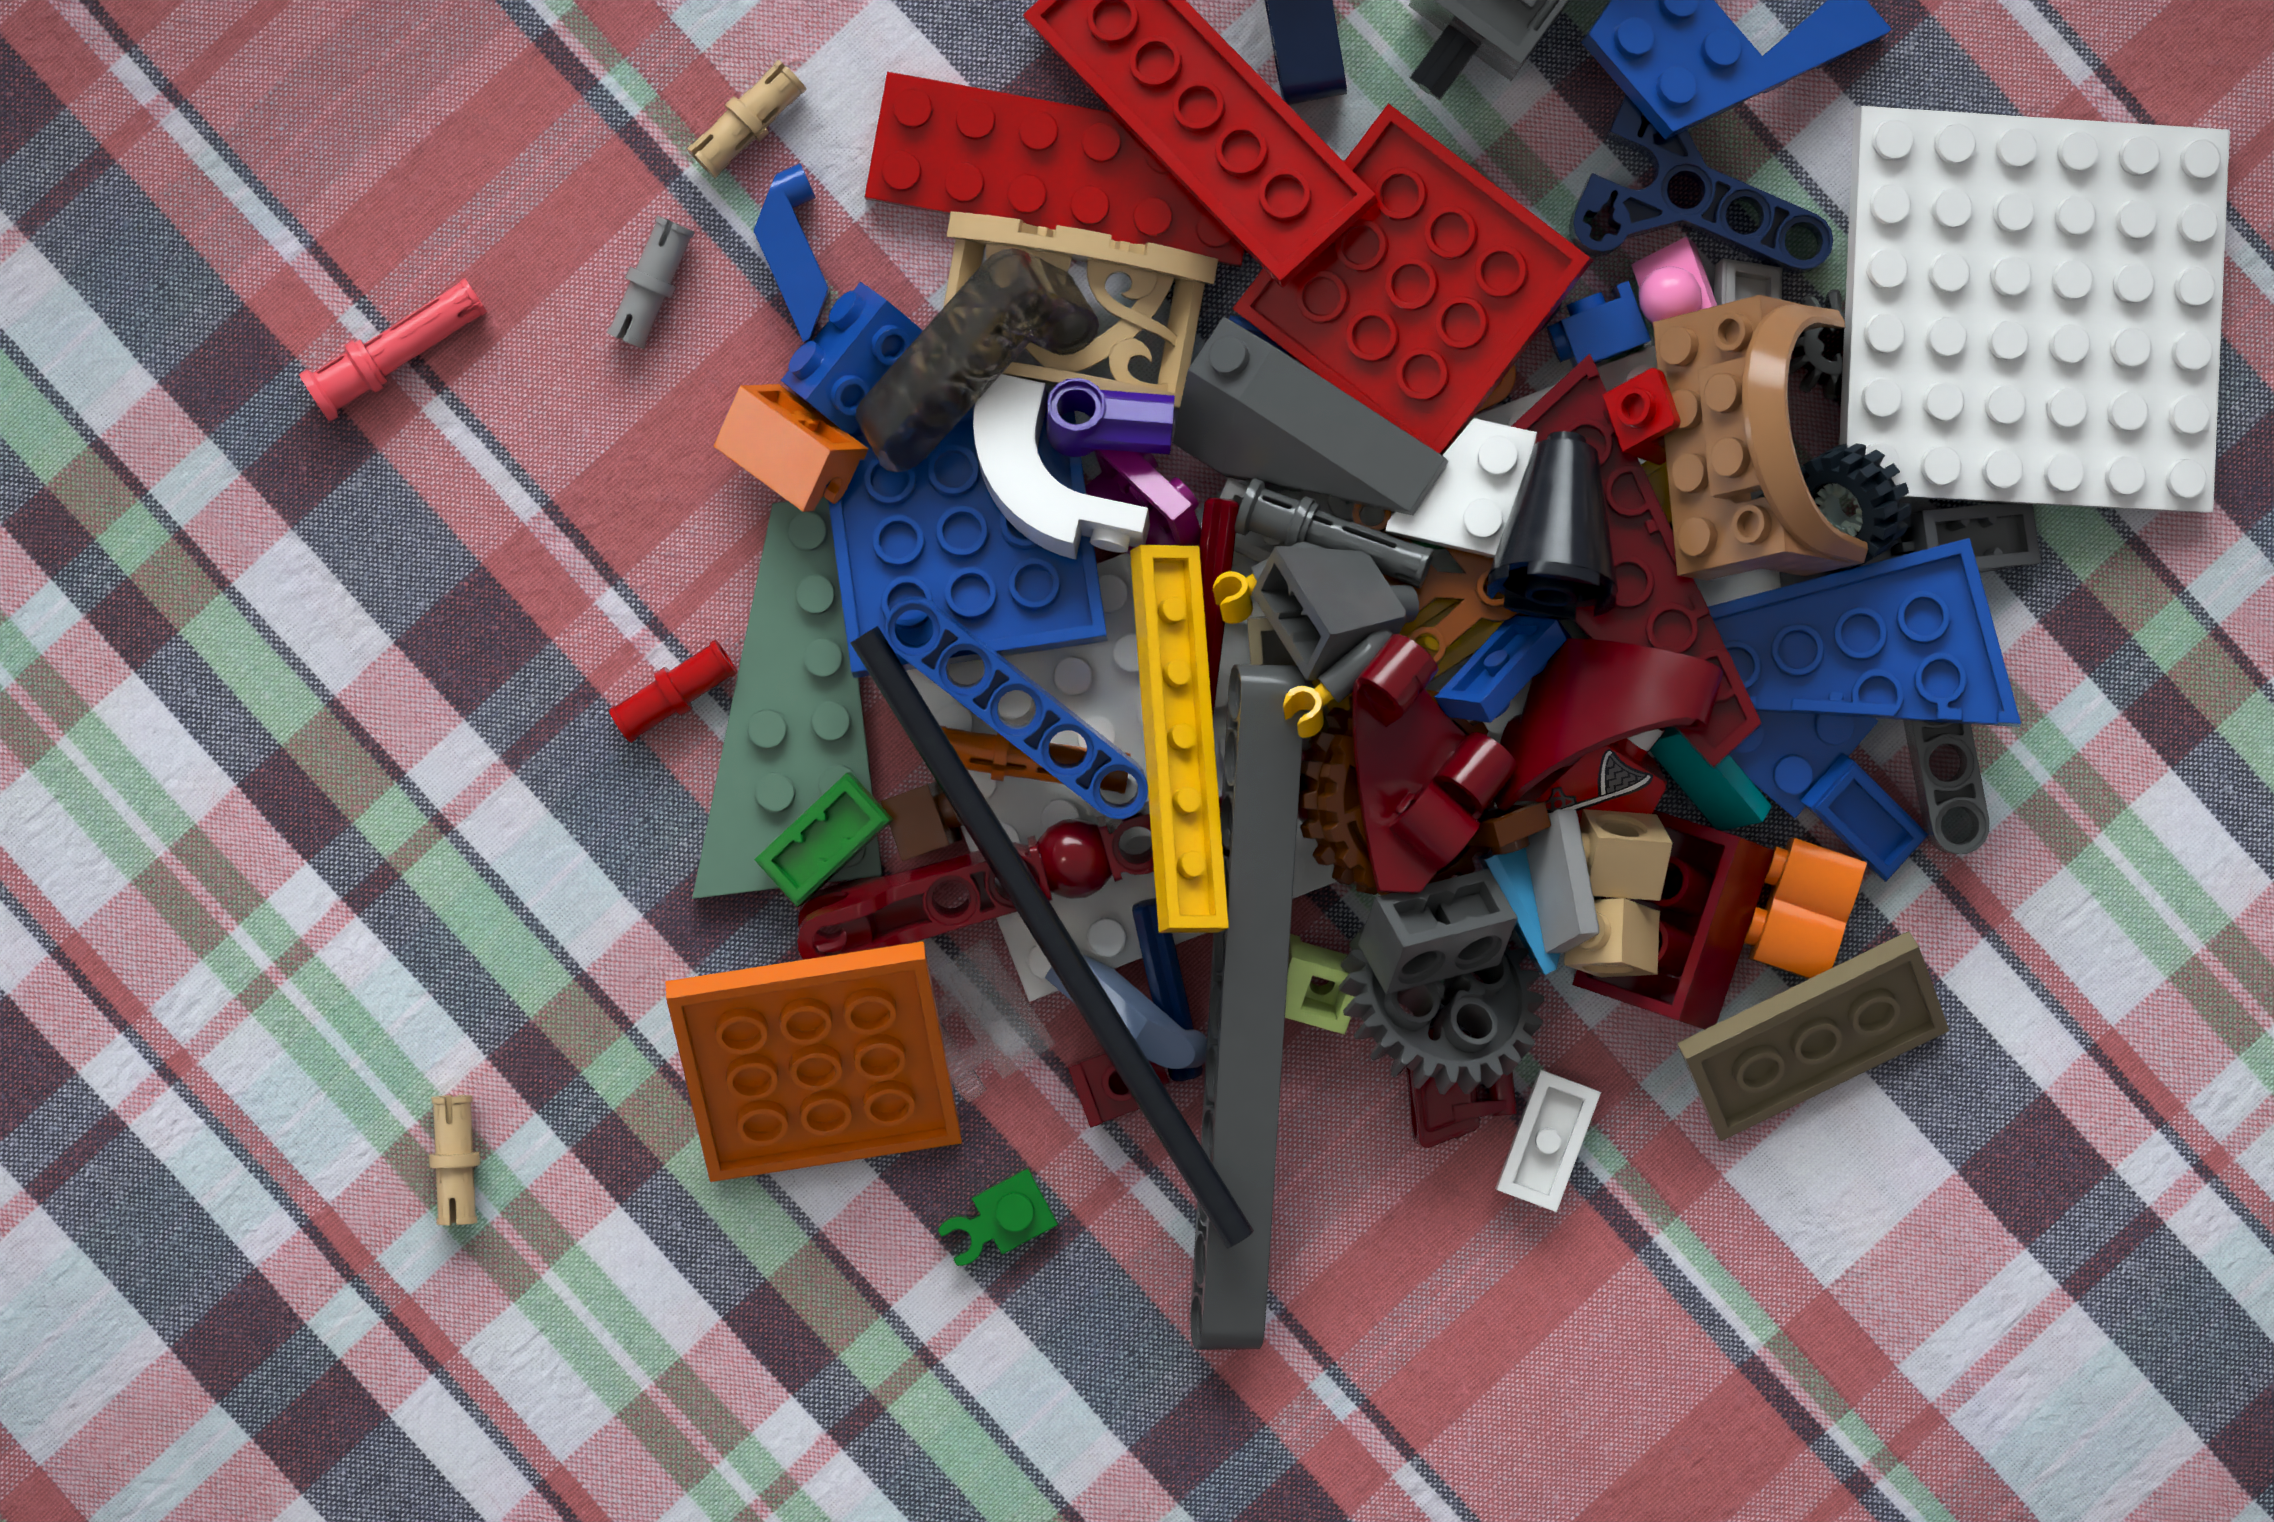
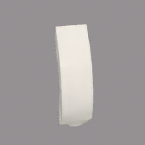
[973,370,1150,560]

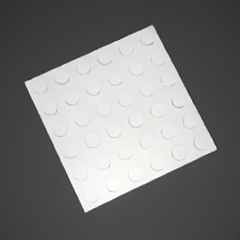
[1839,106,2230,513]

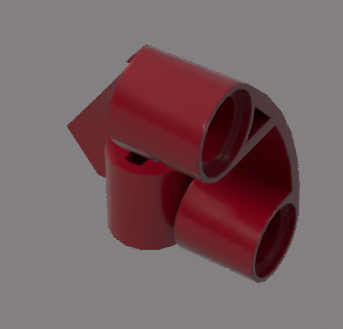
[1352,634,1518,894]
[1494,638,1723,812]

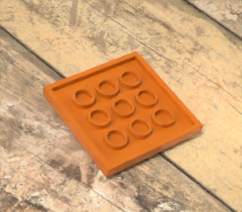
[665,941,962,1182]

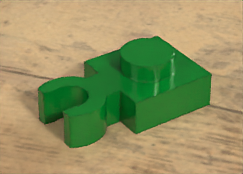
[938,1167,1058,1266]

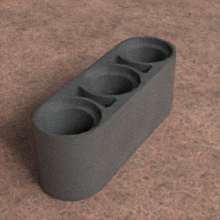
[1903,720,1989,854]

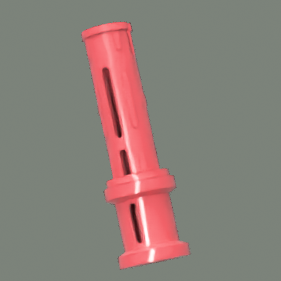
[299,278,488,422]

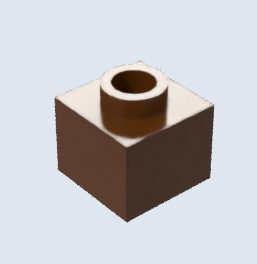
[881,781,964,861]

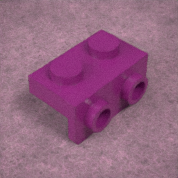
[1085,449,1201,555]

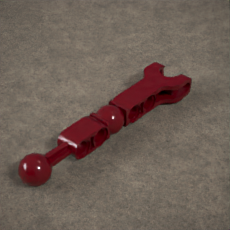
[797,748,1314,960]

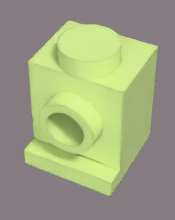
[1285,934,1355,1035]

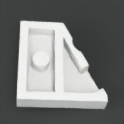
[1386,418,1537,558]

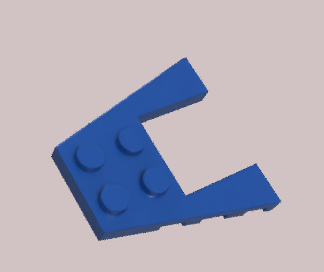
[1581,0,1892,139]

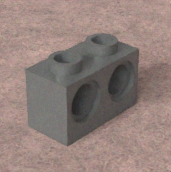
[1358,869,1518,994]

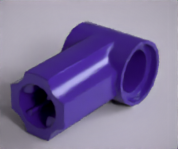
[1046,378,1175,457]

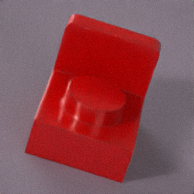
[1602,368,1681,466]

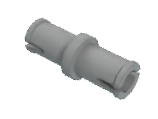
[606,215,695,349]

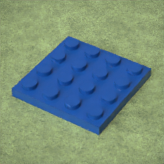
[826,392,1108,678]

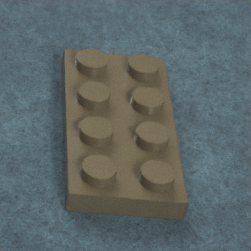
[1677,931,1950,1142]

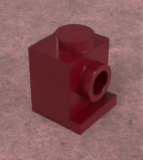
[1068,1052,1170,1128]

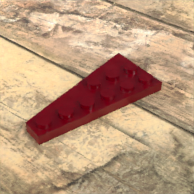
[1511,354,1761,769]

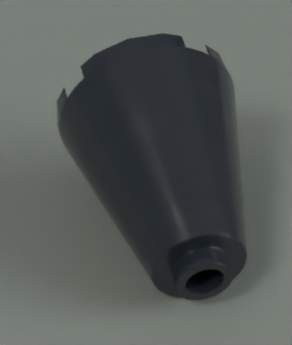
[1487,431,1618,620]

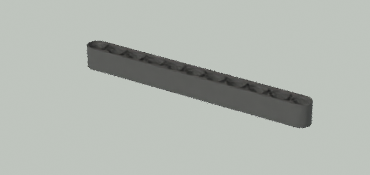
[1190,664,1305,1350]

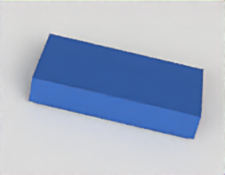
[1800,753,1928,882]

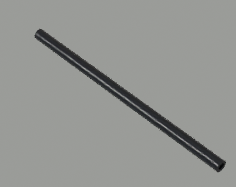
[851,626,1254,1248]

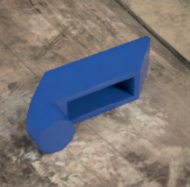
[753,163,830,343]

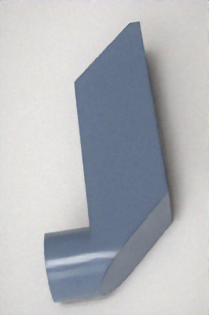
[1045,954,1207,1069]

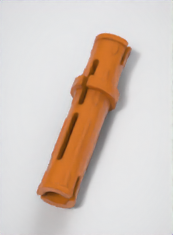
[940,726,1131,794]

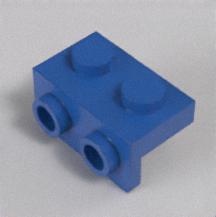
[780,282,929,435]

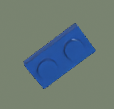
[1435,615,1567,723]

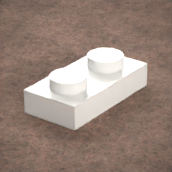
[1495,1069,1601,1212]

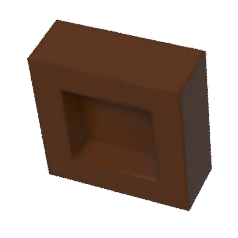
[1465,801,1551,855]

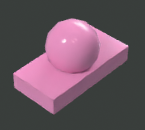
[1631,237,1717,329]

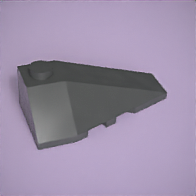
[1172,316,1449,515]

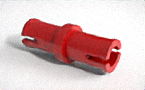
[609,639,738,743]

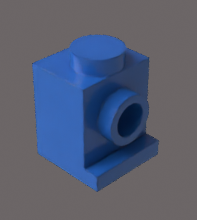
[1547,281,1651,368]

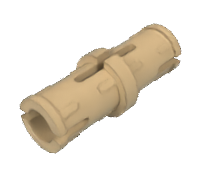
[687,60,807,179]
[429,1095,480,1225]

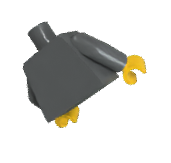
[1213,542,1419,738]

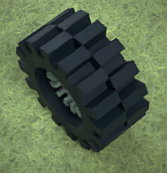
[1800,443,1911,569]

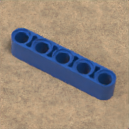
[885,596,1148,819]

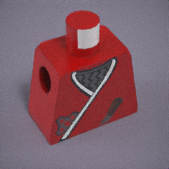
[1518,728,1667,825]

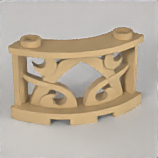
[926,211,1218,409]

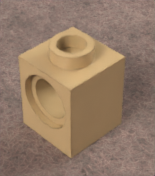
[1580,809,1673,901]
[1564,898,1660,977]

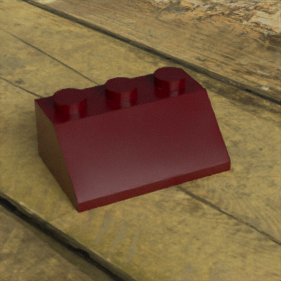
[1572,810,1775,1029]

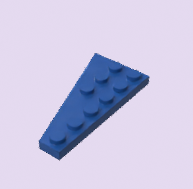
[1708,538,2021,727]

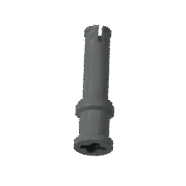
[1235,478,1434,589]

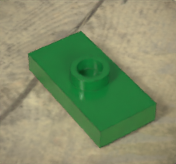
[754,772,894,907]

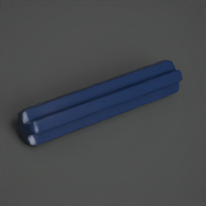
[1132,898,1203,1082]

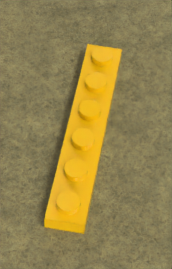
[1130,545,1229,933]

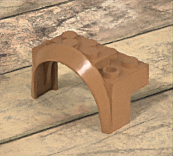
[1653,295,1868,581]

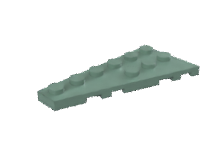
[692,497,883,899]

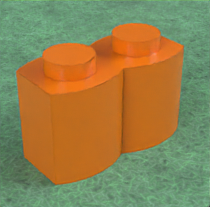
[1744,838,1867,979]

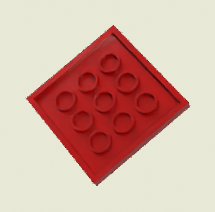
[1233,103,1594,455]

